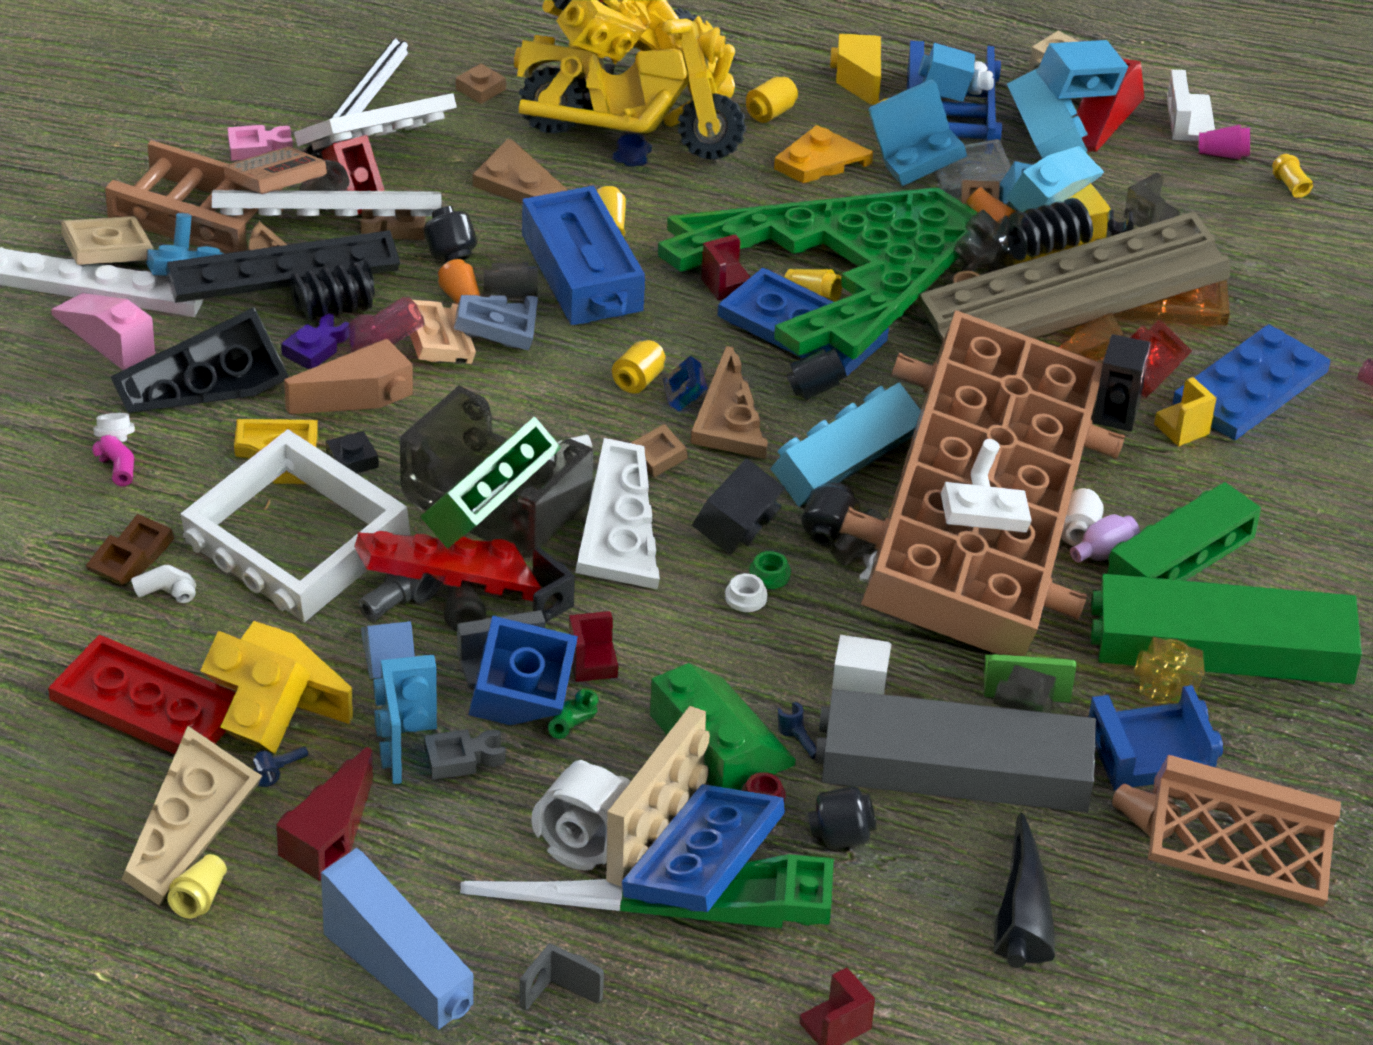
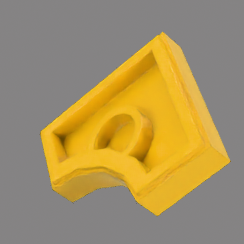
[234,419,318,484]

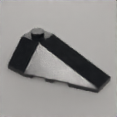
[110,307,289,413]

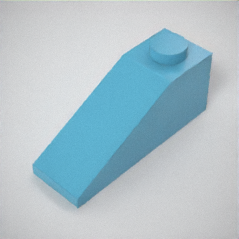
[1006,146,1104,212]

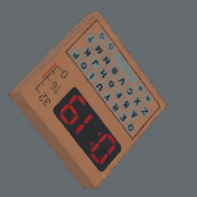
[223,146,327,194]

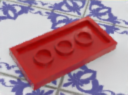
[48,634,236,754]

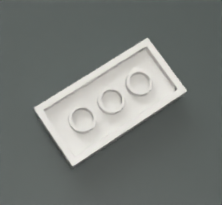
[294,93,457,150]

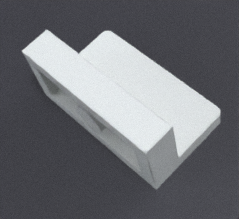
[1167,70,1215,141]

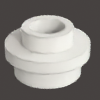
[93,413,135,442]
[725,574,767,612]

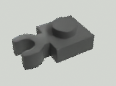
[424,729,506,780]

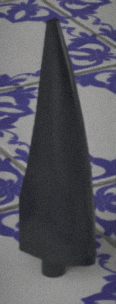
[994,812,1055,968]

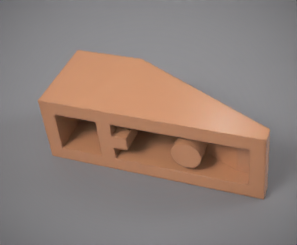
[284,339,413,414]

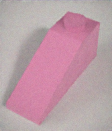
[51,293,155,370]

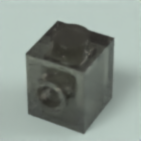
[993,665,1057,713]

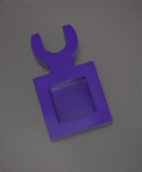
[281,314,349,370]

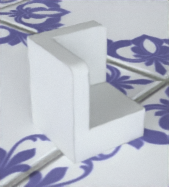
[832,635,891,695]

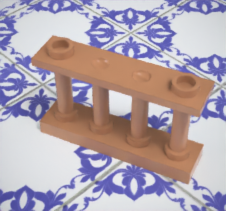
[105,140,284,254]

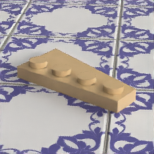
[121,726,262,906]

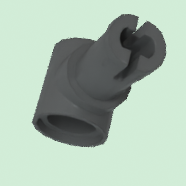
[358,573,442,622]

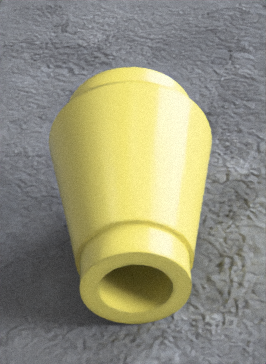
[168,854,227,919]

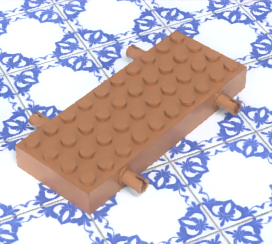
[840,310,1125,656]

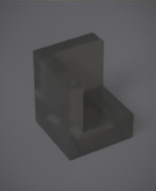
[1124,172,1180,227]

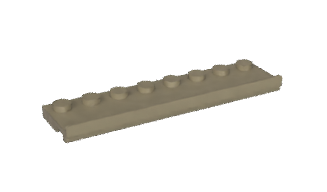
[919,211,1231,342]

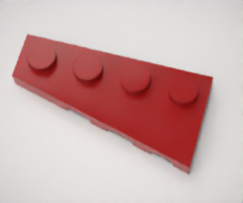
[354,531,541,601]

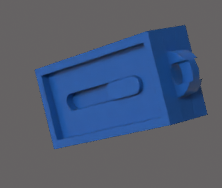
[522,185,645,325]

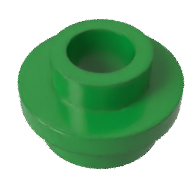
[749,551,791,589]

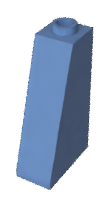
[321,848,473,1030]

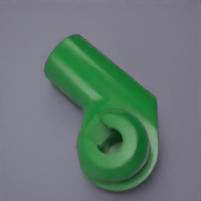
[548,689,599,739]

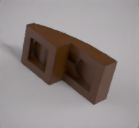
[86,514,175,586]

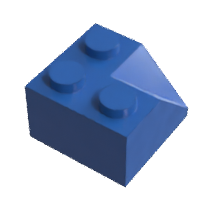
[468,616,578,725]

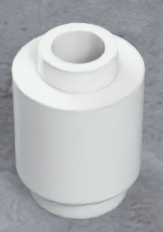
[1061,488,1103,546]

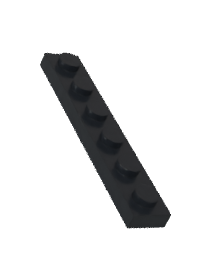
[166,230,400,303]

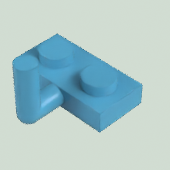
[146,213,224,276]

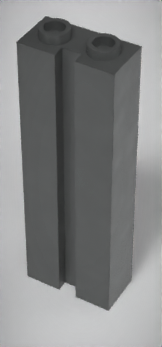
[815,689,1096,813]

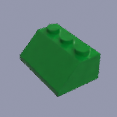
[650,663,796,790]

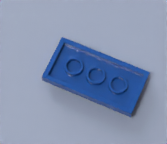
[717,268,889,376]
[1172,324,1331,441]
[622,784,785,912]

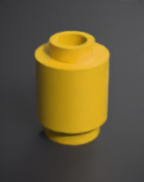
[746,76,798,123]
[611,340,666,394]

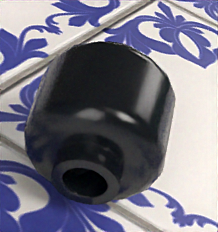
[423,206,478,264]
[801,482,860,546]
[808,786,877,850]

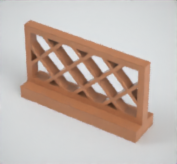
[1148,755,1341,907]

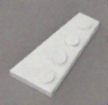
[575,438,660,589]

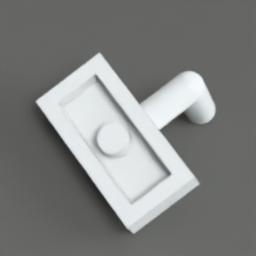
[941,439,1032,532]

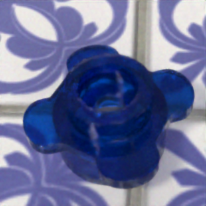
[612,134,652,166]

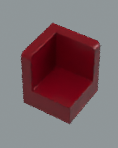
[701,235,751,301]
[569,611,618,682]
[799,967,875,1045]

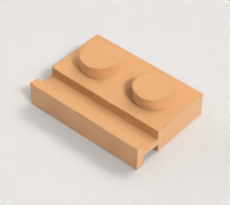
[401,299,476,364]

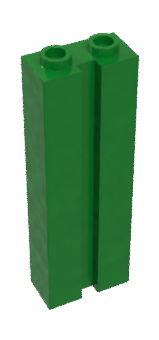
[1090,574,1362,685]

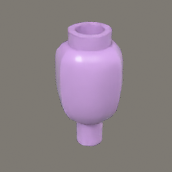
[1070,514,1140,563]

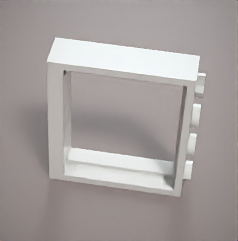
[180,429,410,622]

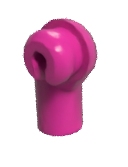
[92,435,135,486]

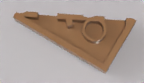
[473,138,567,204]
[691,346,768,459]

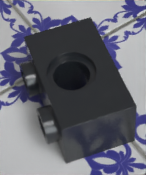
[1093,334,1151,432]

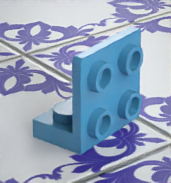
[868,79,967,186]
[373,655,437,784]

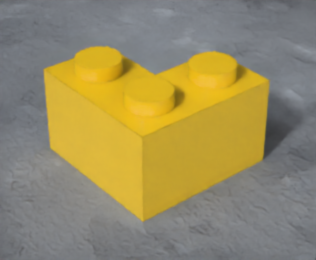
[200,630,311,754]

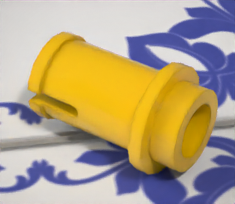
[1272,154,1313,198]

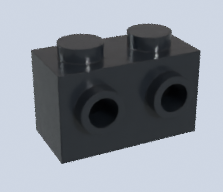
[691,458,785,555]

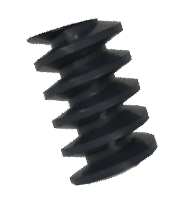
[1006,198,1093,261]
[290,260,375,321]

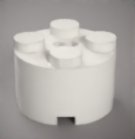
[531,760,631,870]

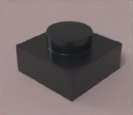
[326,431,379,474]

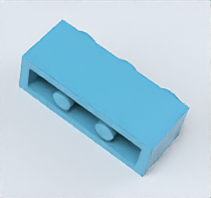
[1007,68,1088,159]

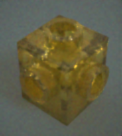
[1134,636,1205,704]

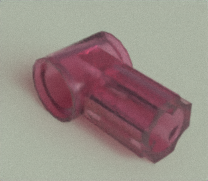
[348,297,425,353]

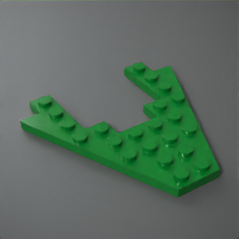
[658,187,987,360]

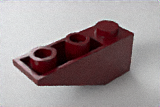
[276,747,373,881]

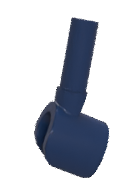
[778,702,817,759]
[253,746,308,787]

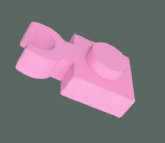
[227,125,293,161]

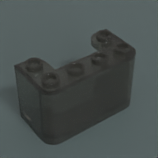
[400,385,593,558]

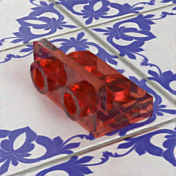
[1130,319,1192,398]

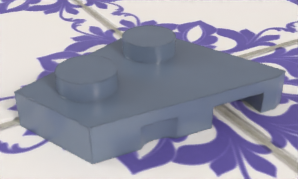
[454,295,538,351]

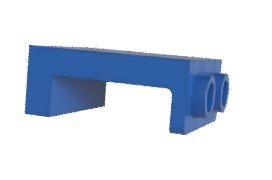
[1088,685,1223,790]

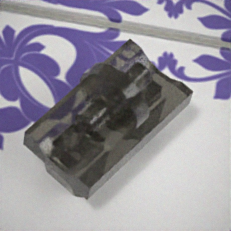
[954,209,1016,272]

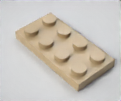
[606,706,710,887]

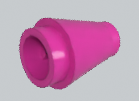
[1199,124,1250,160]

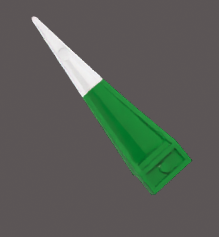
[460,854,834,929]

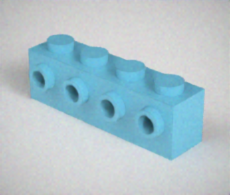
[770,382,921,507]

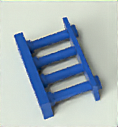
[907,40,1002,158]

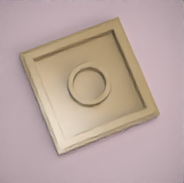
[61,216,153,265]

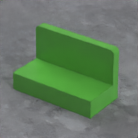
[984,654,1076,703]

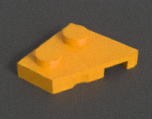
[774,125,874,183]

